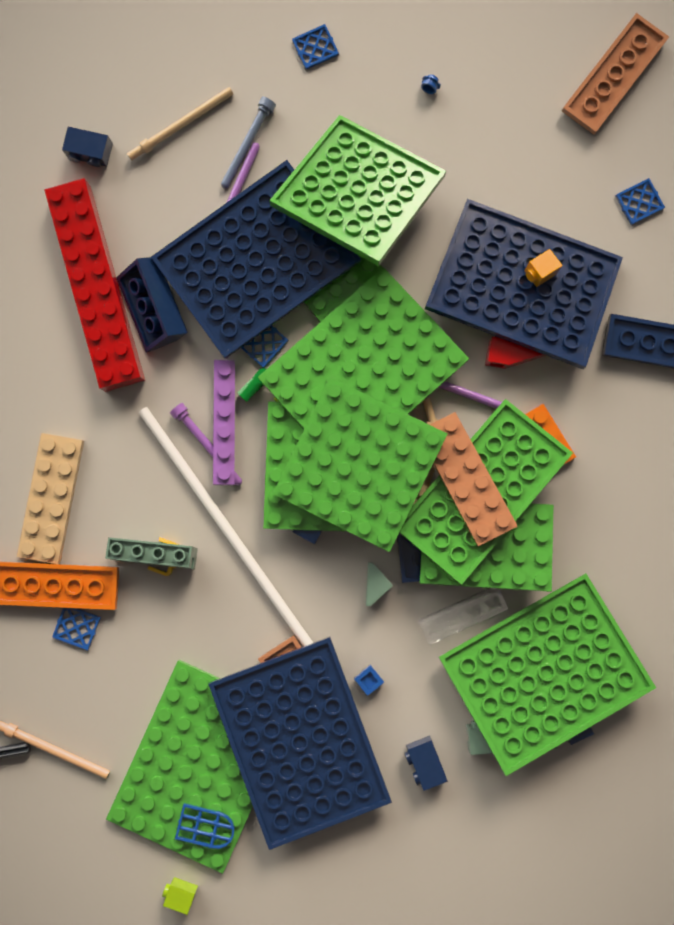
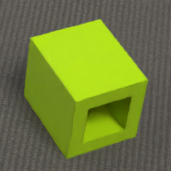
[162,877,198,915]

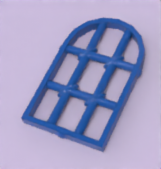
[175,803,235,849]

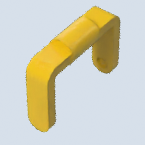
[147,537,179,576]

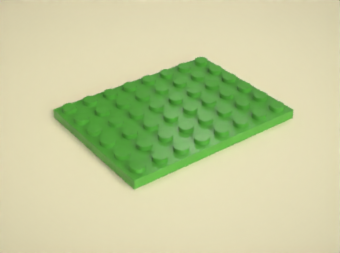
[258,267,469,429]
[438,573,656,776]
[106,660,253,874]

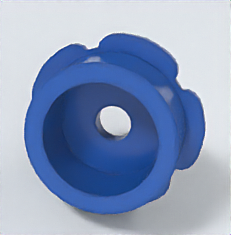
[421,74,441,94]

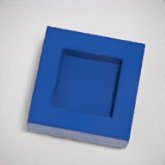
[354,664,384,696]

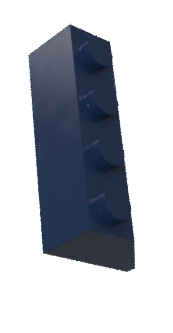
[116,257,187,353]

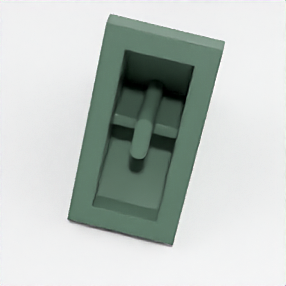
[366,562,393,606]

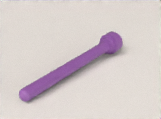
[226,143,260,203]
[438,381,502,409]
[170,403,242,486]

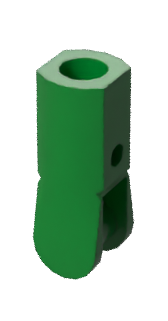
[237,368,266,402]

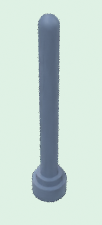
[221,96,276,188]

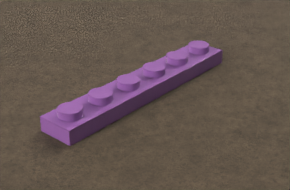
[213,360,235,485]

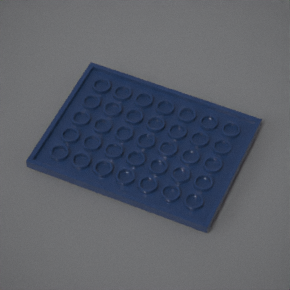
[151,160,361,359]
[425,198,623,370]
[208,637,392,850]

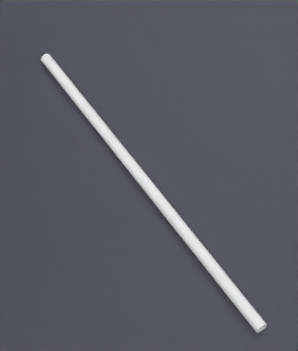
[139,407,313,646]

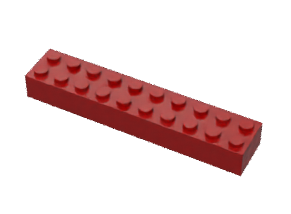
[44,178,146,392]

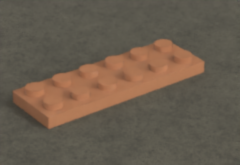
[561,13,669,135]
[430,412,518,547]

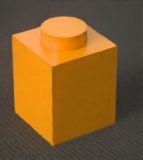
[524,249,563,287]

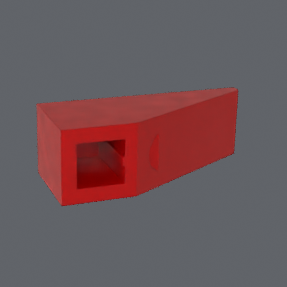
[485,336,546,369]

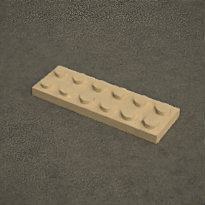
[17,433,84,564]

